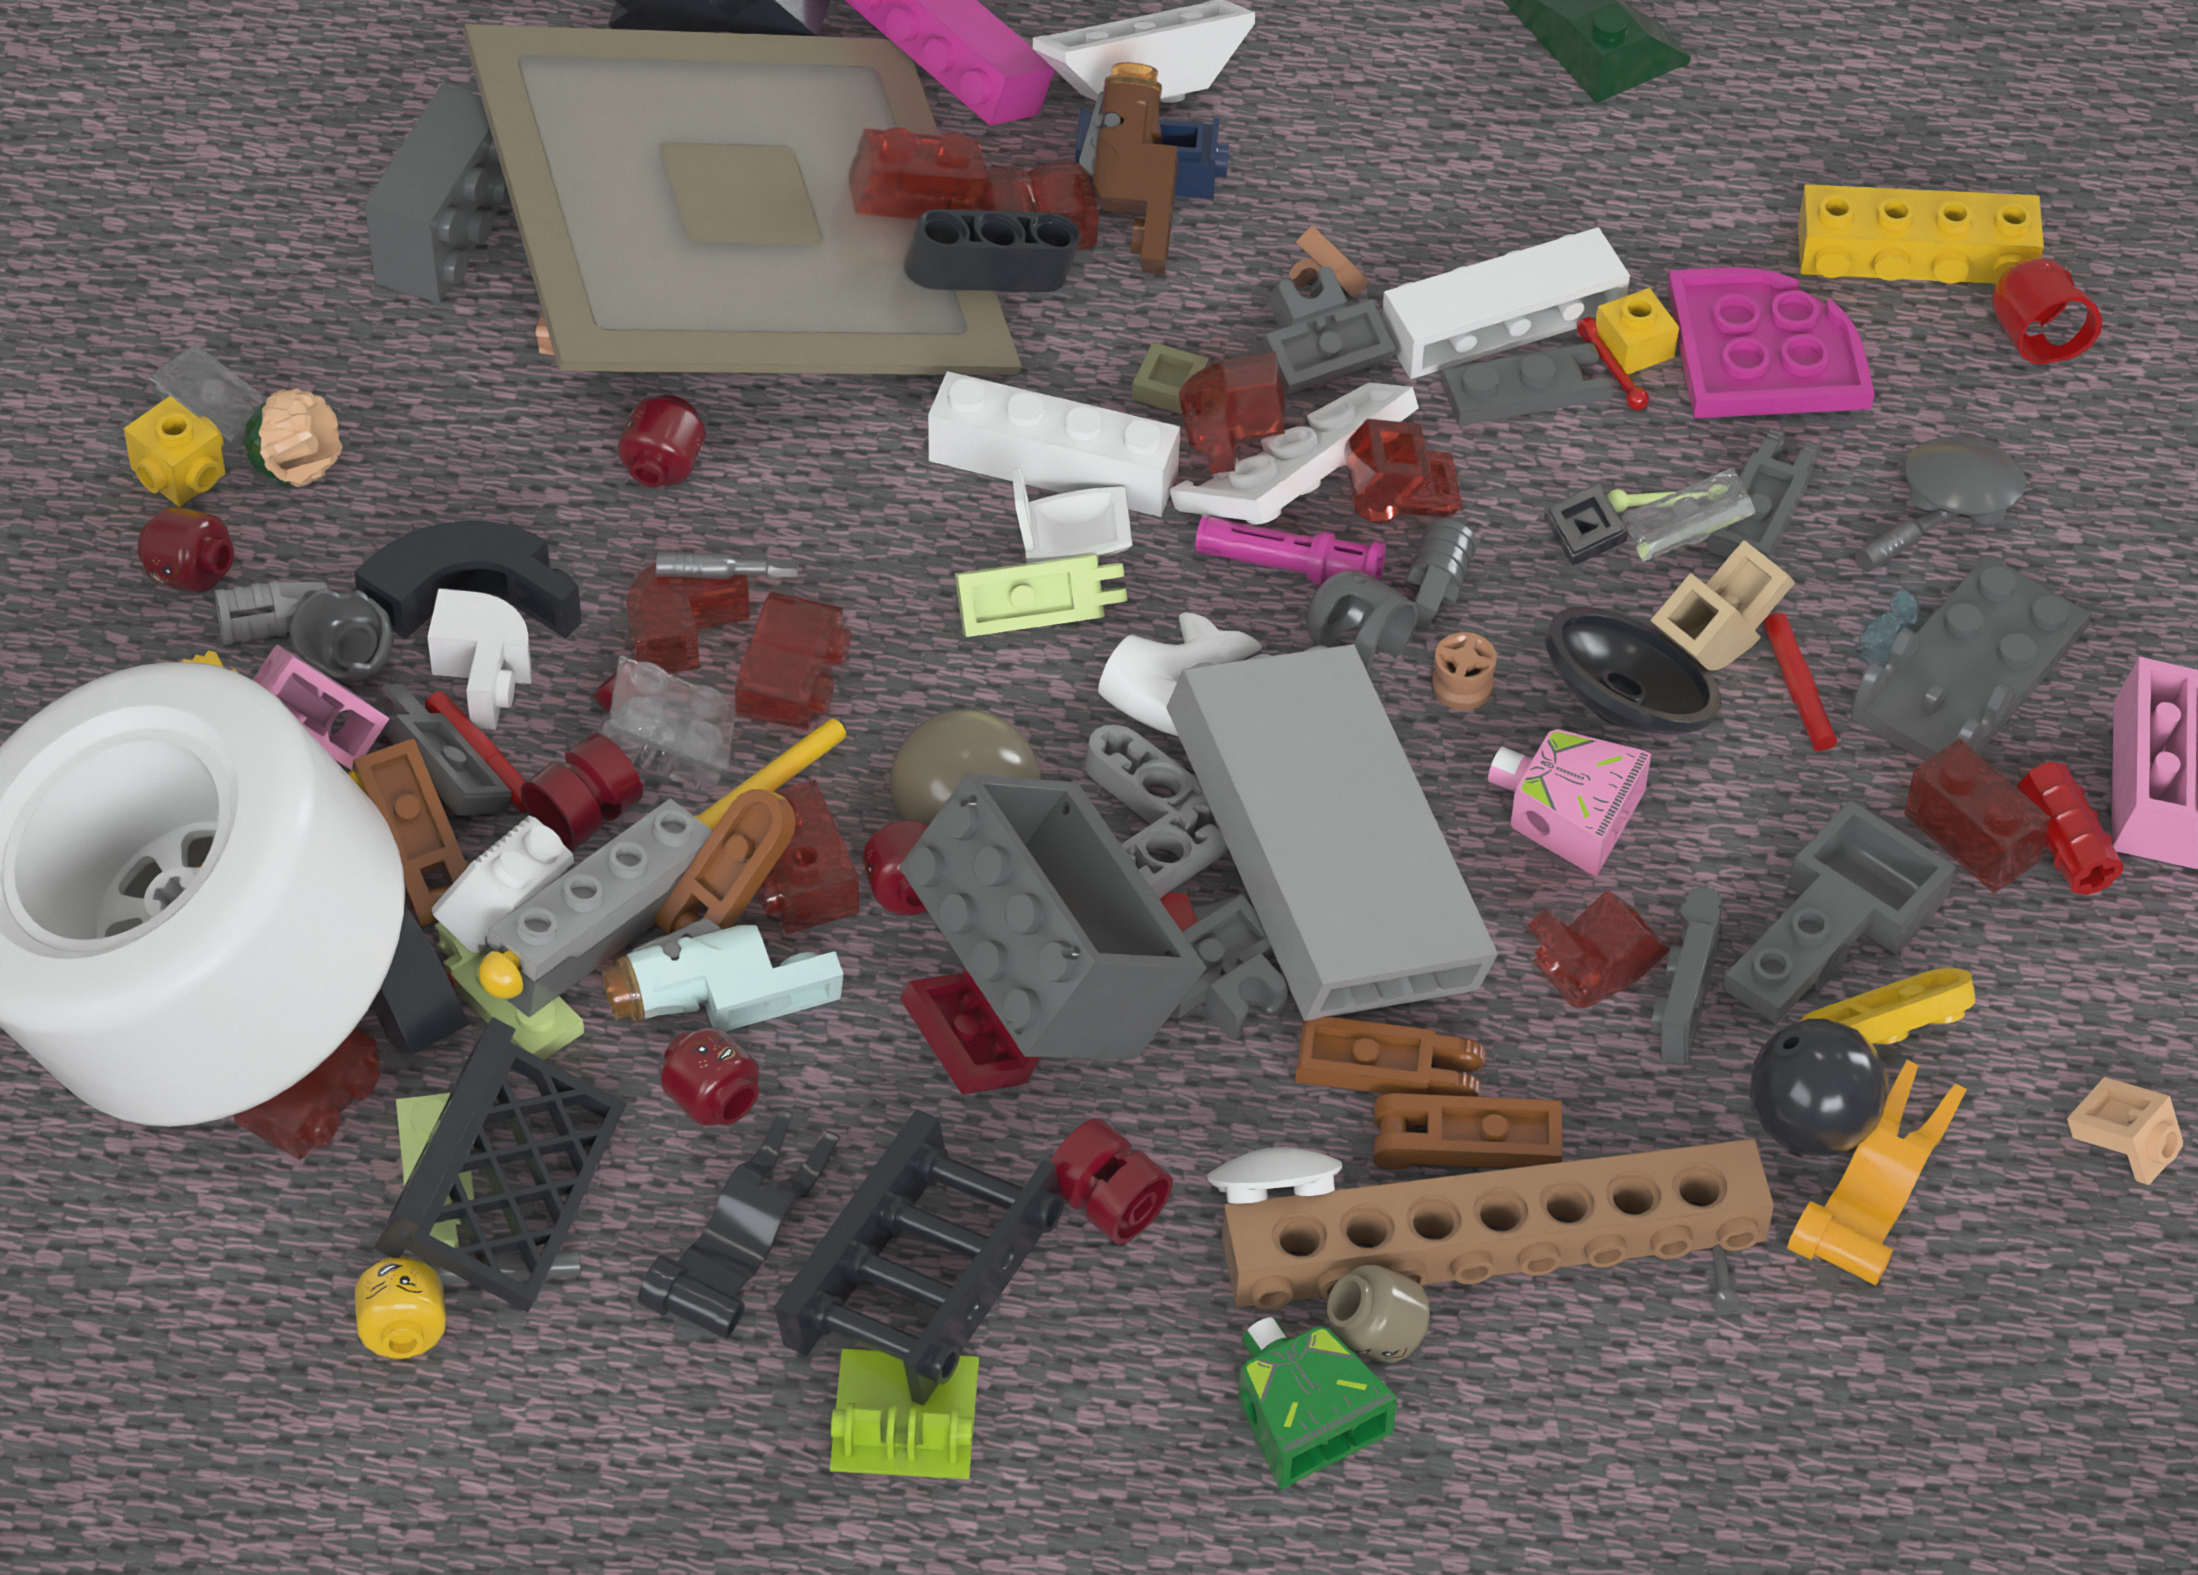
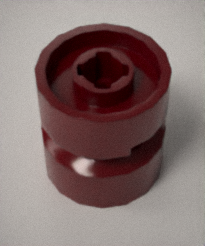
[521,733,643,851]
[1050,1118,1173,1244]

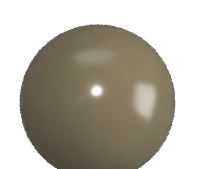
[890,710,1041,825]

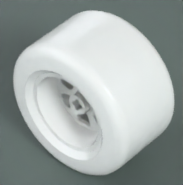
[0,662,405,1127]

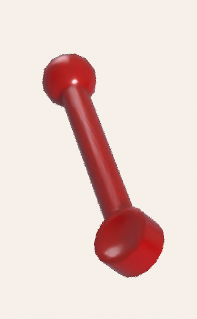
[1576,316,1649,410]

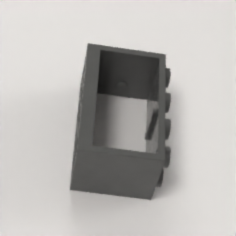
[899,773,1207,1060]

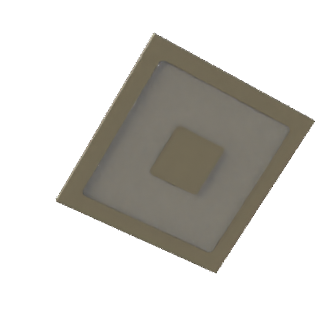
[463,24,1022,375]

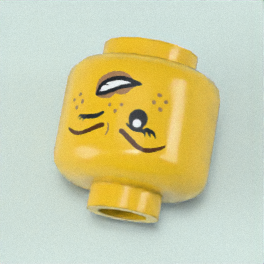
[355,1256,446,1359]

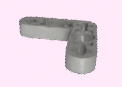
[1084,725,1229,899]

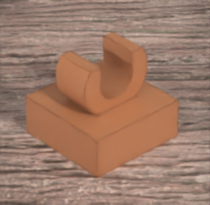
[1288,225,1370,298]

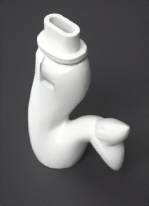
[1098,612,1262,737]

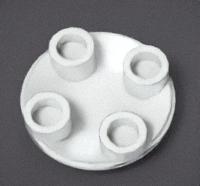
[1207,1147,1342,1204]

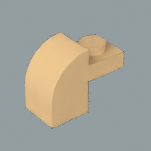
[1650,540,1795,670]

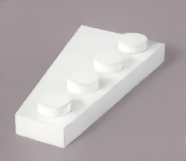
[1169,382,1419,525]

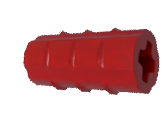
[2016,762,2124,895]

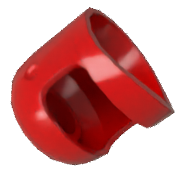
[1992,257,2103,364]

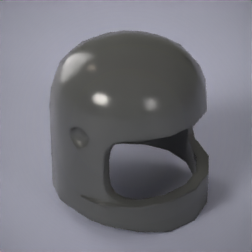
[1306,569,1418,682]

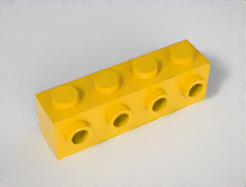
[1798,184,2044,284]

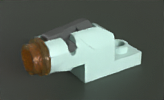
[602,918,843,1031]

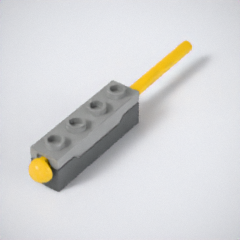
[479,719,846,1018]

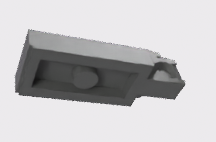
[373,684,512,816]

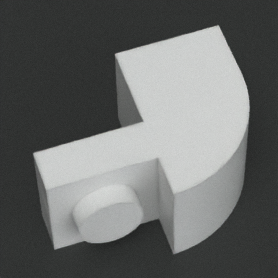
[428,589,532,730]

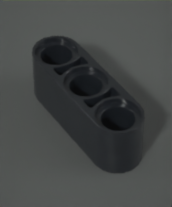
[903,209,1081,292]

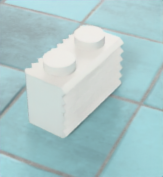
[432,816,574,953]

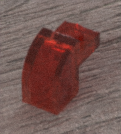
[1179,352,1286,474]
[1344,419,1463,524]
[627,563,750,679]
[1526,889,1670,1008]

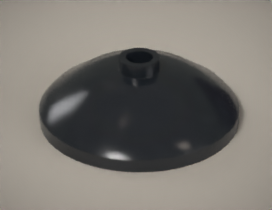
[1545,607,1721,735]

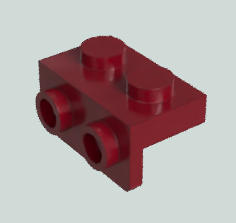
[900,968,1040,1095]

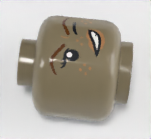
[1327,1265,1430,1363]

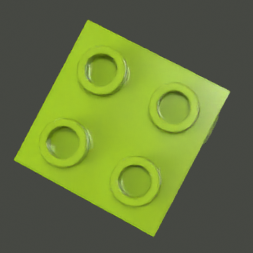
[830,1349,979,1480]

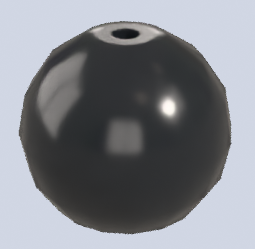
[1749,1019,1888,1157]

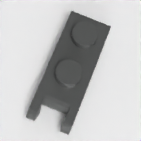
[1441,343,1614,426]

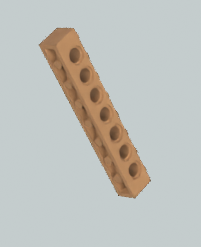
[1222,1139,1774,1310]

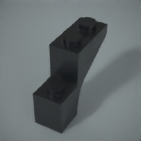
[608,0,830,36]

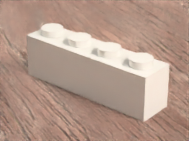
[1382,227,1630,379]
[928,371,1180,517]

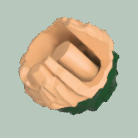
[243,388,342,487]

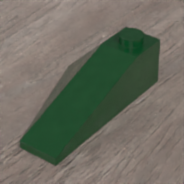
[1502,0,1691,103]

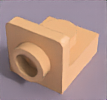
[2067,1077,2183,1185]

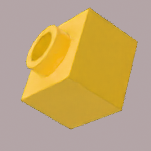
[1596,288,1679,375]

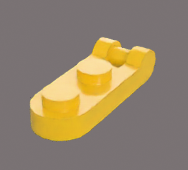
[1799,968,1976,1044]

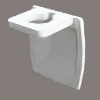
[1012,468,1133,563]

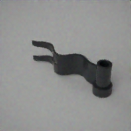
[638,1108,840,1339]

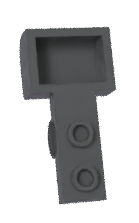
[1723,800,1956,1024]

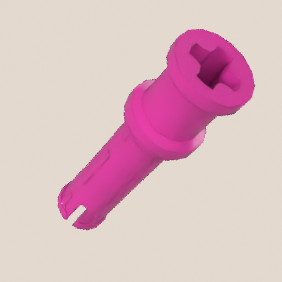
[1195,515,1386,586]

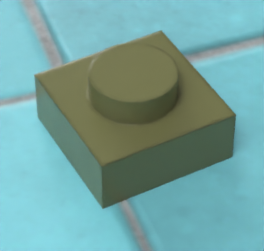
[1132,342,1209,416]

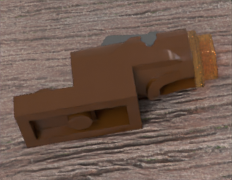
[1079,62,1179,274]

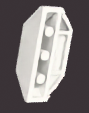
[1033,0,1255,103]

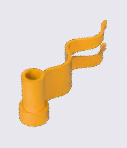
[1787,1060,1967,1286]

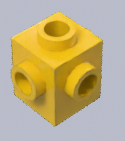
[123,396,226,507]

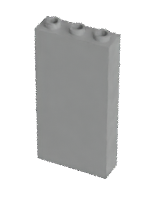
[1166,644,1498,1021]

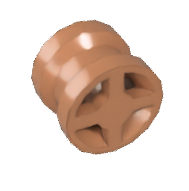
[1432,632,1497,710]

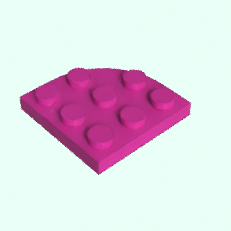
[1667,267,1875,418]

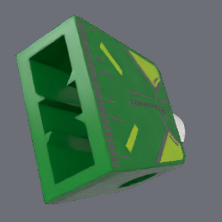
[1238,1317,1397,1489]

